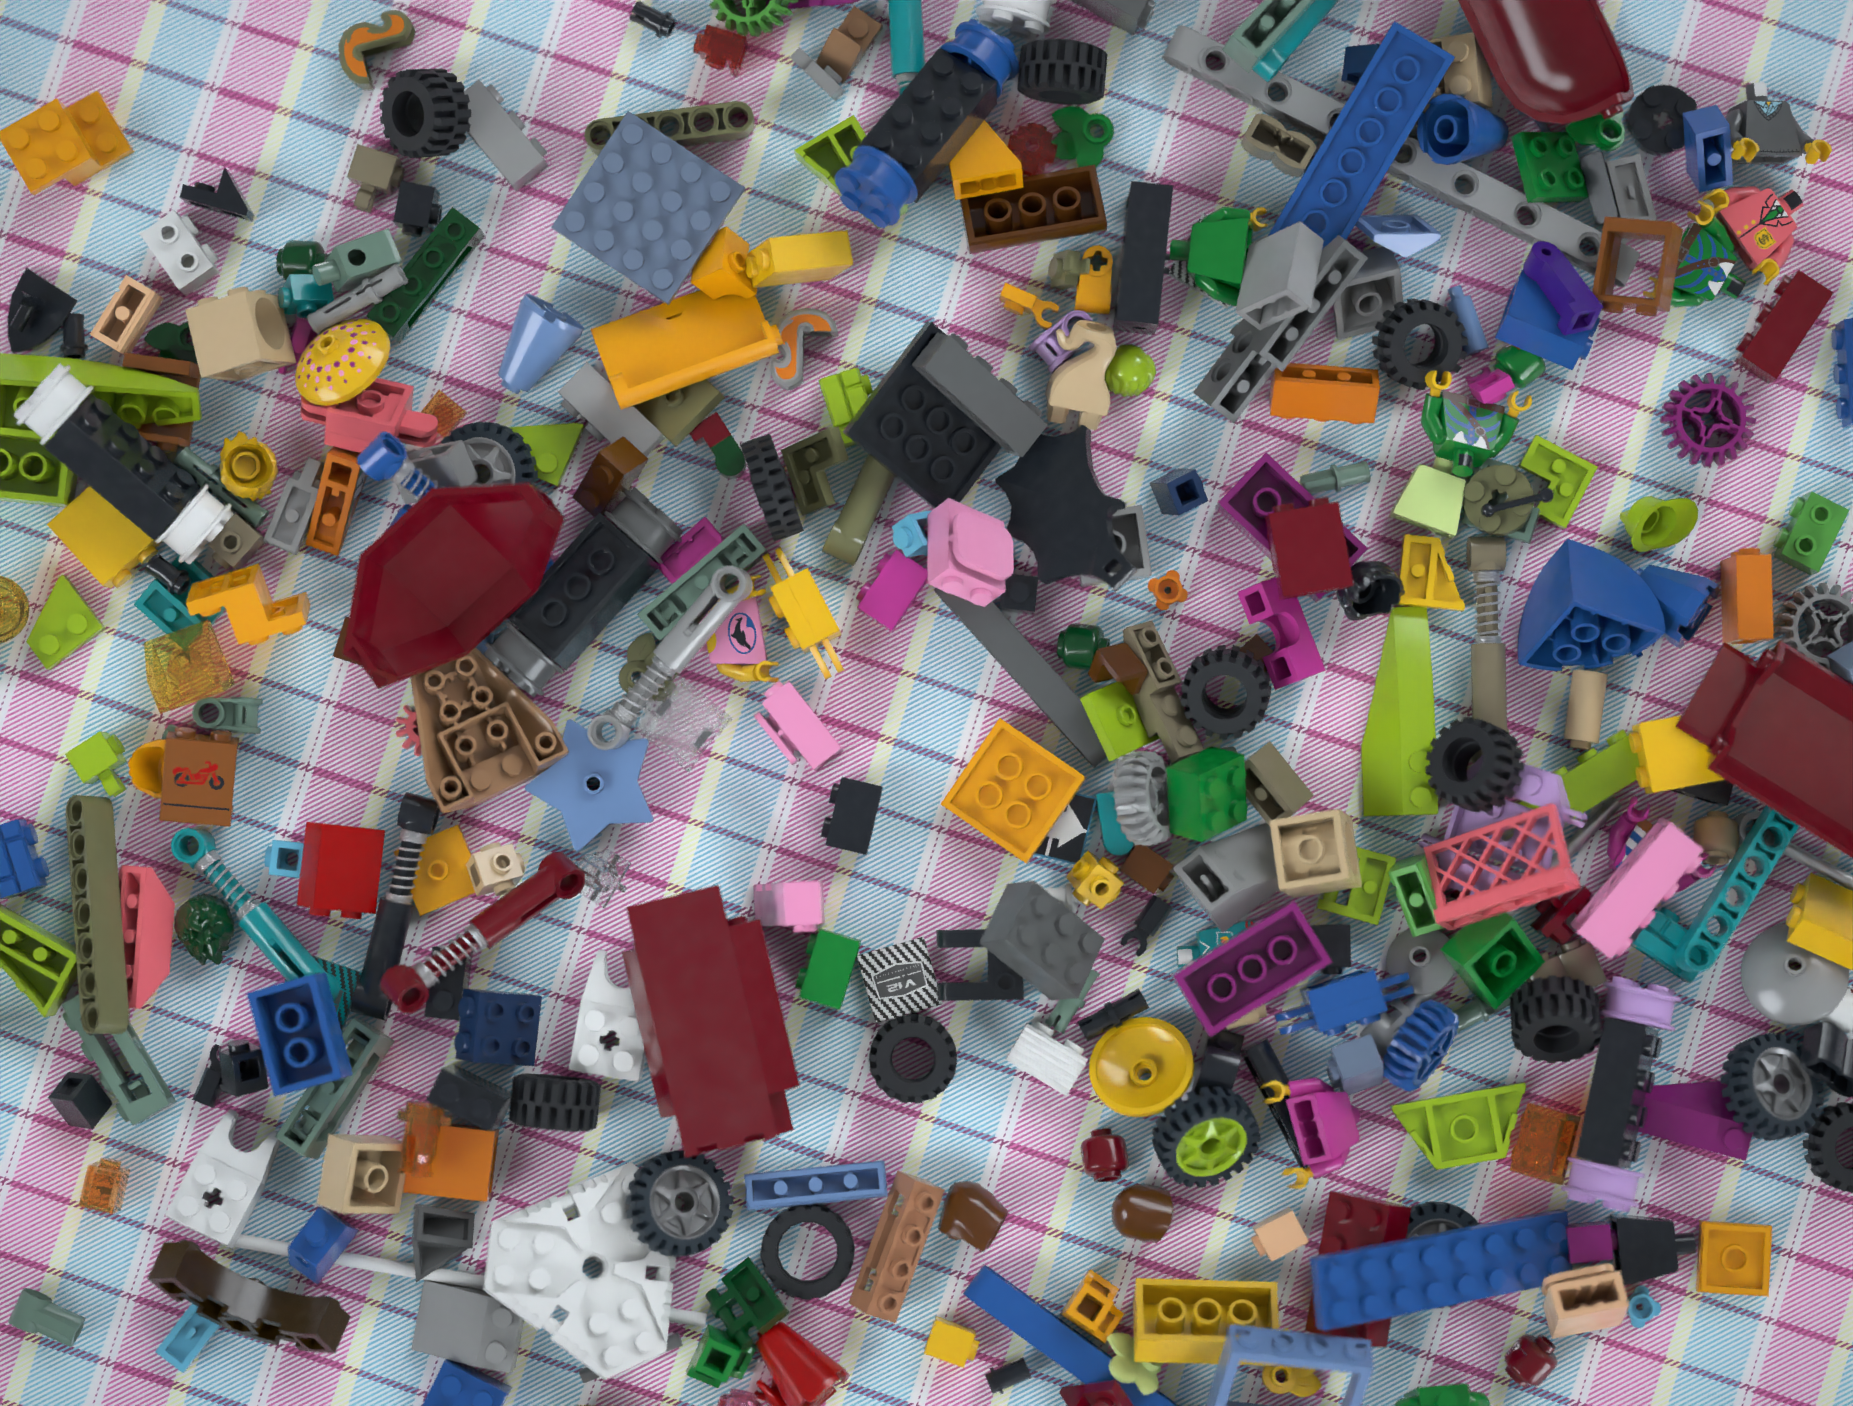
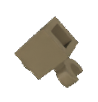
[347,144,405,213]

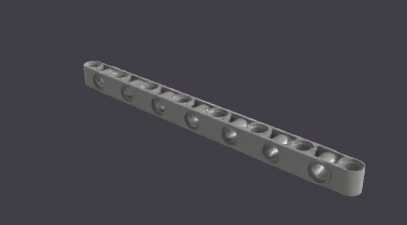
[1162,25,1640,287]

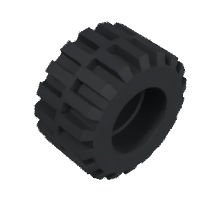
[1017,39,1108,105]
[380,68,472,158]
[1372,298,1468,390]
[1181,645,1271,740]
[1425,717,1524,813]
[1510,975,1602,1063]
[869,1014,957,1104]
[509,1073,601,1132]
[1803,1102,1853,1193]

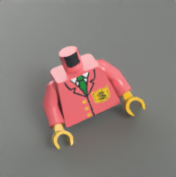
[1703,186,1803,285]

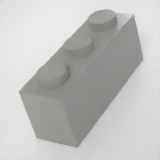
[464,80,548,192]
[558,362,665,457]

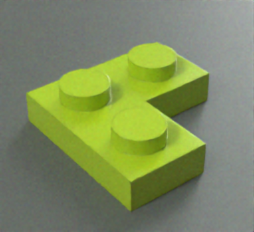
[1518,435,1598,530]

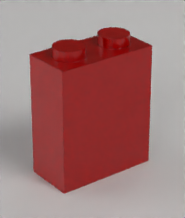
[296,822,385,919]

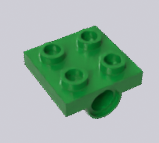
[1511,132,1589,203]

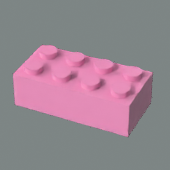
[1570,816,1704,959]

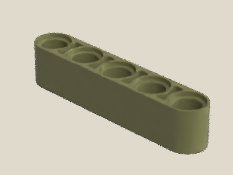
[585,101,755,156]

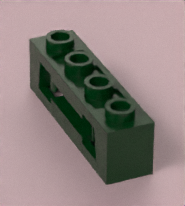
[366,207,485,344]

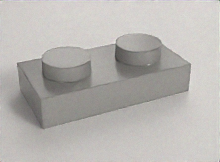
[1605,154,1657,221]

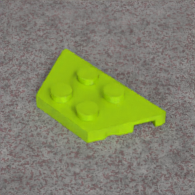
[1390,1082,1526,1170]

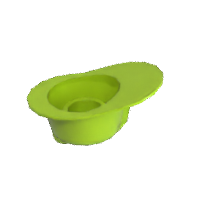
[1620,496,1698,552]

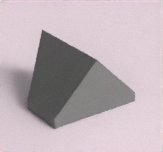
[412,1204,475,1282]

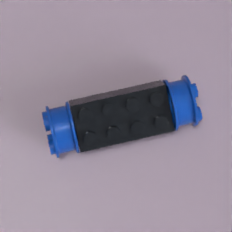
[835,19,1020,228]

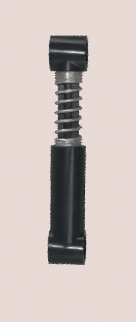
[351,792,440,1021]

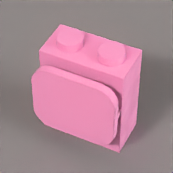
[928,498,1014,607]
[754,681,843,771]

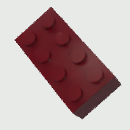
[1305,1191,1412,1347]

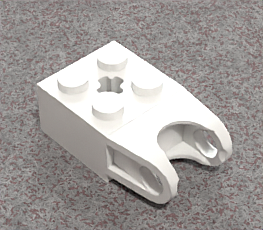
[569,949,646,1082]
[164,1109,281,1250]

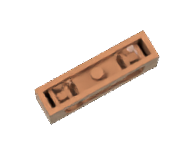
[848,1170,945,1323]

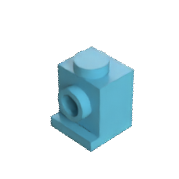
[892,510,932,558]
[265,840,304,878]

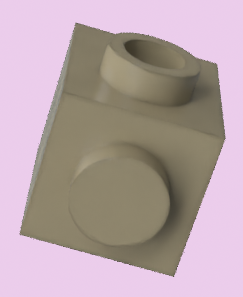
[207,513,265,569]

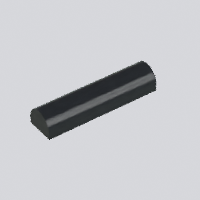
[1241,1038,1308,1169]

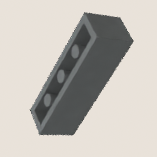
[912,333,1048,457]

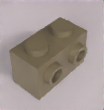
[1244,741,1314,826]

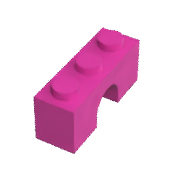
[1237,577,1326,690]

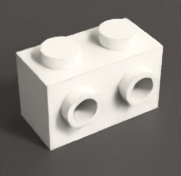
[140,210,220,296]

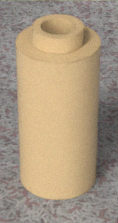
[1564,670,1608,750]

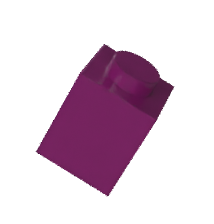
[1565,1221,1618,1263]

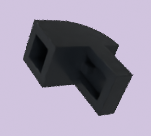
[1191,1029,1244,1095]

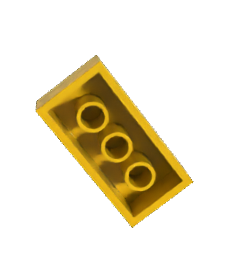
[1133,1278,1280,1366]

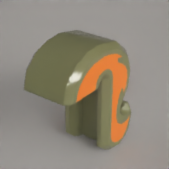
[338,10,415,90]

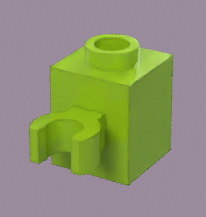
[65,731,127,797]

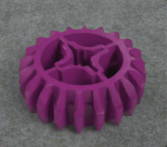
[1660,373,1756,468]

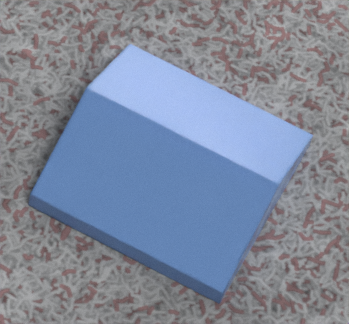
[1355,214,1441,258]

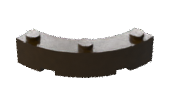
[147,1240,351,1353]

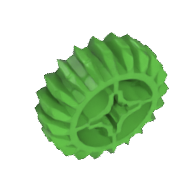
[709,0,798,37]

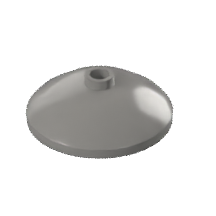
[1741,924,1849,1025]

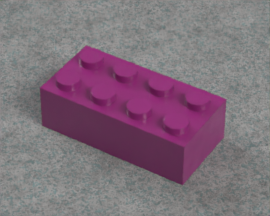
[1215,453,1368,602]
[1170,901,1332,1037]

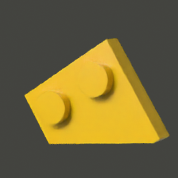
[1398,534,1465,612]

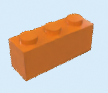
[1269,363,1380,424]

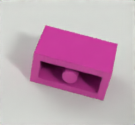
[856,549,928,633]

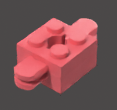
[300,378,438,453]

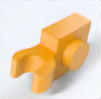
[999,282,1059,330]

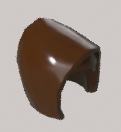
[938,1181,1008,1252]
[1111,1184,1174,1243]

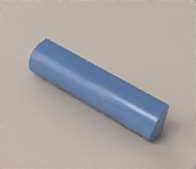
[744,1161,888,1211]

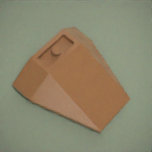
[410,647,569,813]

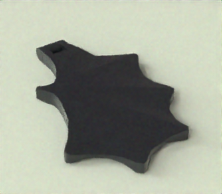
[995,425,1137,592]

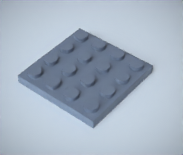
[551,111,745,305]

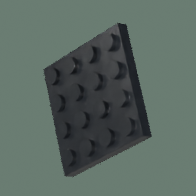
[843,321,1022,509]

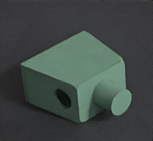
[312,228,402,293]

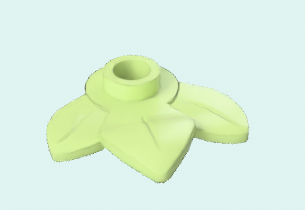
[1107,1333,1163,1395]

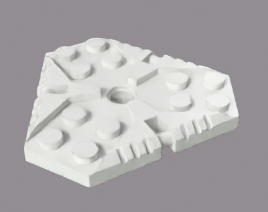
[483,1162,682,1380]

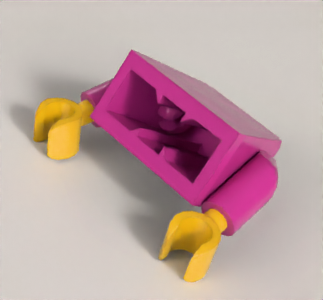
[1260,1078,1360,1189]

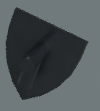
[8,268,78,354]

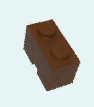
[572,436,649,518]

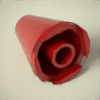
[755,1321,850,1406]

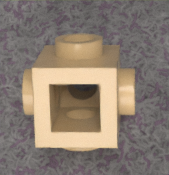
[466,842,525,896]

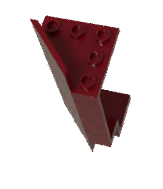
[622,885,800,1158]

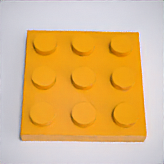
[941,718,1087,864]

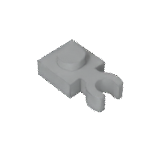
[790,47,845,101]

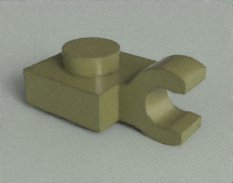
[1048,250,1090,290]

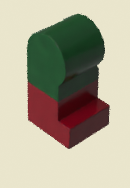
[689,412,747,479]

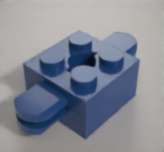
[1274,968,1415,1036]

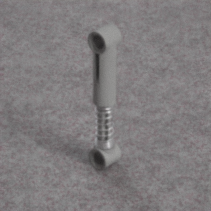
[587,566,753,750]

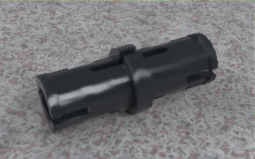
[1077,988,1149,1041]

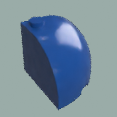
[1517,539,1666,671]

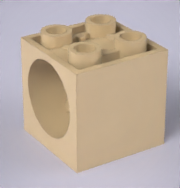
[185,287,296,382]
[1269,809,1362,898]

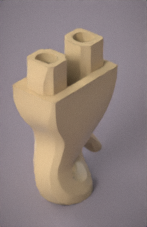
[1045,320,1116,430]

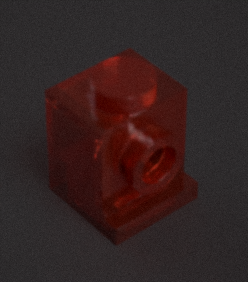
[693,24,748,77]

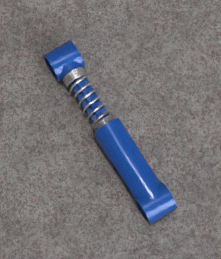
[357,432,554,573]

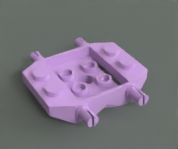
[1419,755,1587,910]

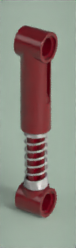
[380,852,586,1014]

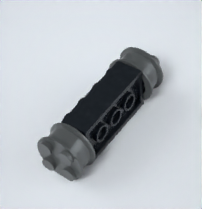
[483,487,683,697]

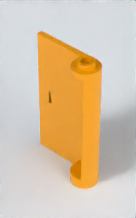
[590,290,783,410]

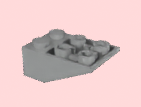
[1173,823,1279,933]

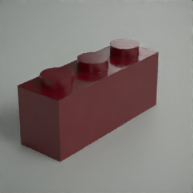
[1734,270,1834,384]

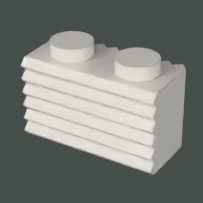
[1005,1021,1088,1096]

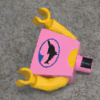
[698,575,779,683]

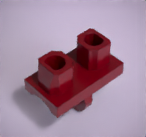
[1530,885,1592,946]

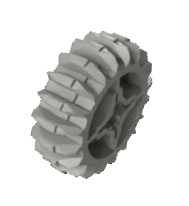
[1775,583,1853,672]
[1112,751,1172,846]

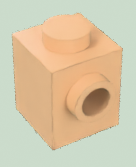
[1251,1207,1309,1262]

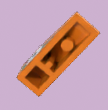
[305,446,367,556]

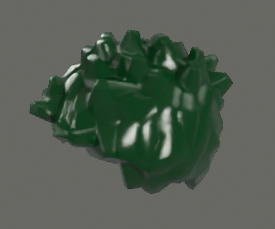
[174,893,235,965]

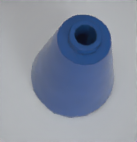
[1417,94,1509,165]

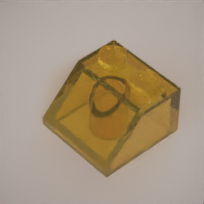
[144,619,235,714]

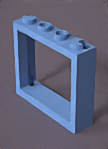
[1205,1324,1374,1406]

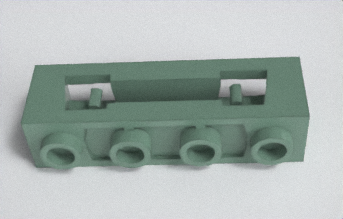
[637,523,769,642]
[62,994,177,1125]
[275,1018,395,1159]

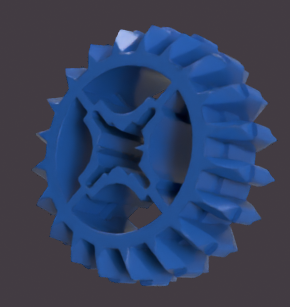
[1383,999,1459,1092]

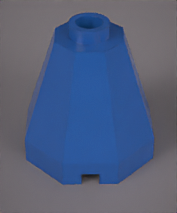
[1636,565,1720,649]

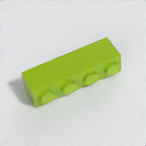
[1515,729,1640,824]

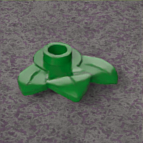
[1049,106,1114,167]
[1565,111,1625,151]

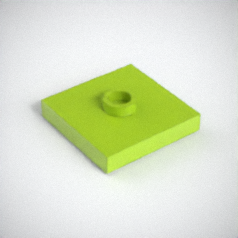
[1080,682,1160,762]

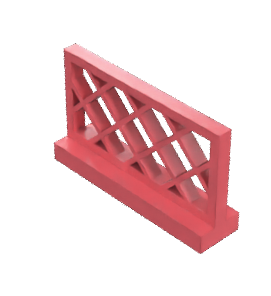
[1424,803,1580,931]

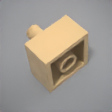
[317,1134,411,1214]

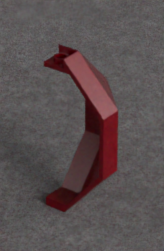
[342,483,565,689]

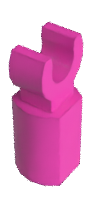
[278,317,317,375]

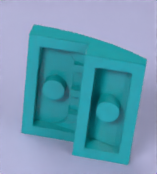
[134,555,226,651]

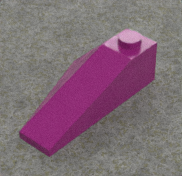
[1638,1081,1753,1161]

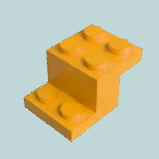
[0,90,134,195]
[186,563,311,645]

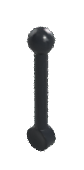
[1481,488,1554,517]

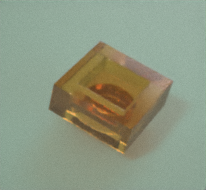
[420,390,467,438]

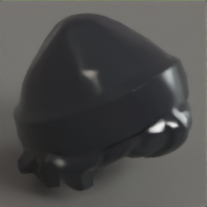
[1337,561,1405,621]

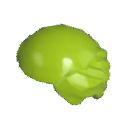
[1105,344,1156,397]

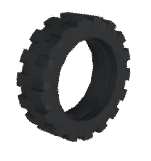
[761,1204,855,1300]

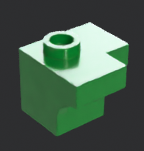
[686,1324,756,1388]

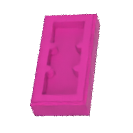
[654,517,725,584]

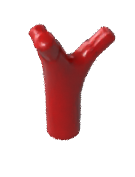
[753,1378,786,1406]

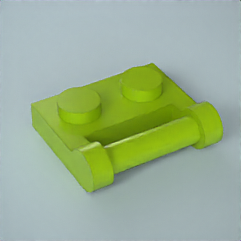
[1316,847,1396,925]

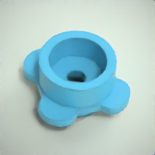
[1626,1285,1661,1328]

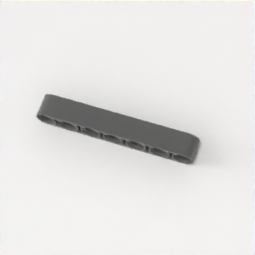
[933,588,1107,768]

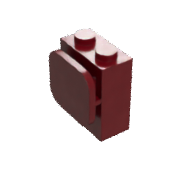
[1265,497,1353,600]

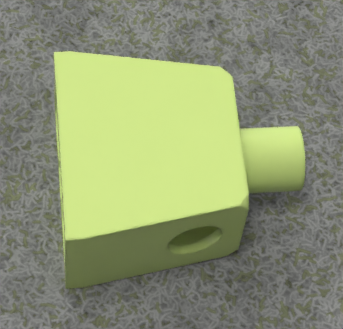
[1389,456,1466,539]

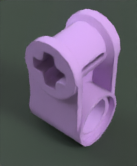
[1028,310,1092,374]

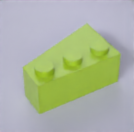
[0,904,78,1018]

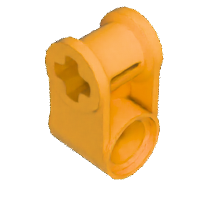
[1075,245,1113,315]

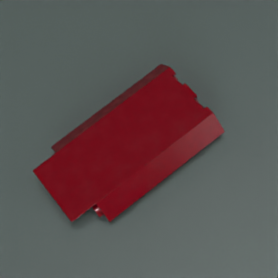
[1676,640,1853,859]

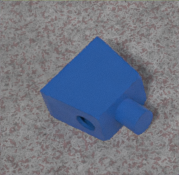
[288,1207,359,1285]

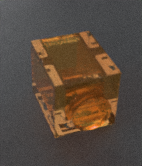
[79,1158,130,1214]

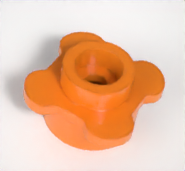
[1147,570,1188,611]

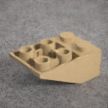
[1422,32,1493,113]

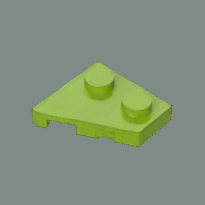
[509,423,585,487]
[26,575,106,670]

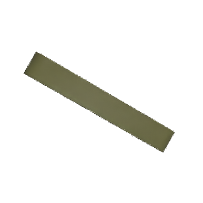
[66,795,129,1034]

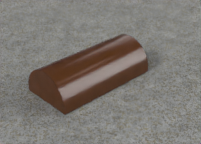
[960,165,1107,254]

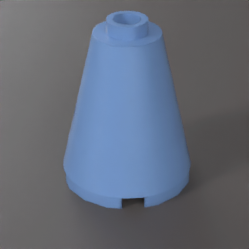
[498,293,585,394]

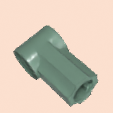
[8,1288,86,1347]

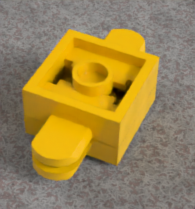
[762,547,844,680]

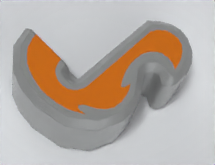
[770,308,839,390]

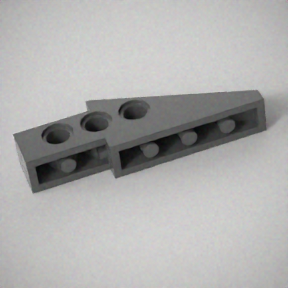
[1193,235,1368,423]

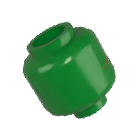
[1493,344,1546,388]

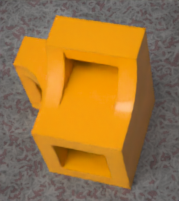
[691,226,757,300]
[1060,1269,1124,1344]

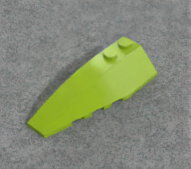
[0,353,202,433]
[1361,607,1438,817]

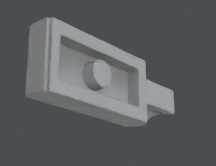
[263,457,325,555]

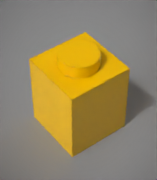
[924,1316,980,1368]

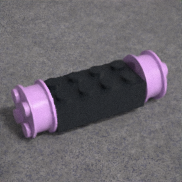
[1561,976,1682,1212]

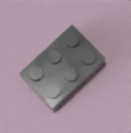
[980,881,1105,1000]

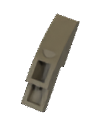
[1123,621,1205,763]

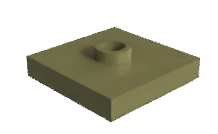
[634,379,725,447]

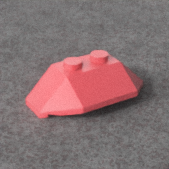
[118,865,175,1008]

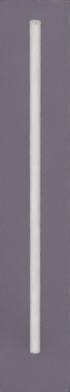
[221,1234,707,1328]

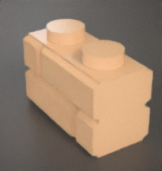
[90,275,164,355]

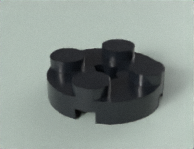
[1626,85,1697,156]

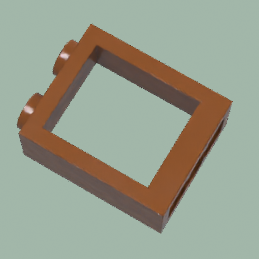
[1592,217,1683,317]

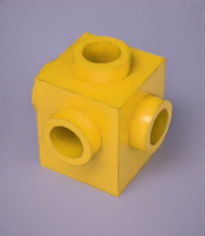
[1066,850,1124,910]

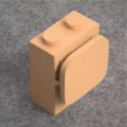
[1541,1264,1629,1339]

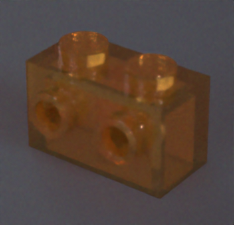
[1510,1102,1581,1185]

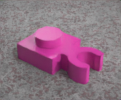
[1465,367,1515,404]

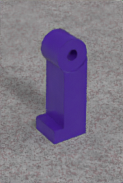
[1523,241,1603,335]

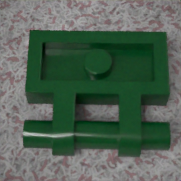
[705,1257,790,1350]

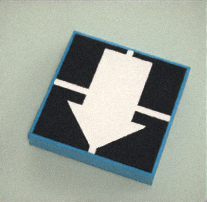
[1034,793,1096,865]

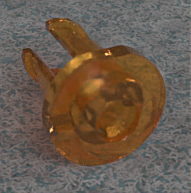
[396,1101,453,1178]

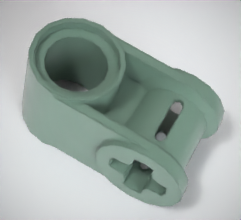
[192,697,263,734]

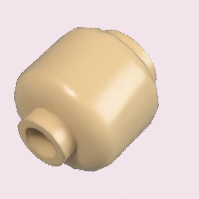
[1693,811,1739,865]

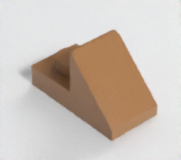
[815,6,883,84]

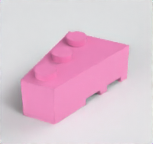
[753,881,825,932]

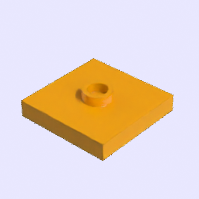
[394,824,475,916]
[1696,1220,1772,1297]

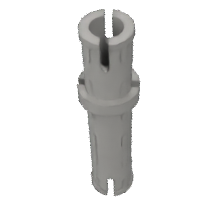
[307,263,408,335]

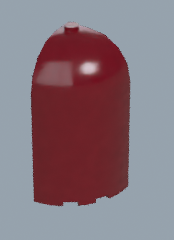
[1458,0,1634,124]

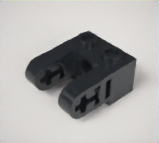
[936,929,1024,1001]

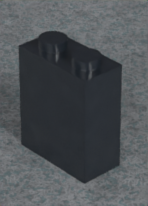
[426,1064,511,1132]

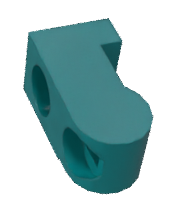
[1095,791,1134,856]

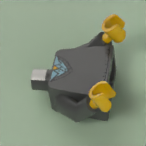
[1725,82,1832,165]

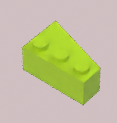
[794,115,908,229]

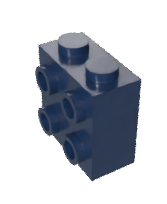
[454,988,542,1066]

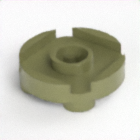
[1463,465,1534,536]

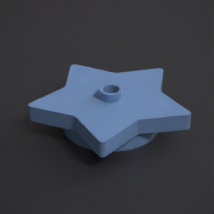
[525,719,654,851]

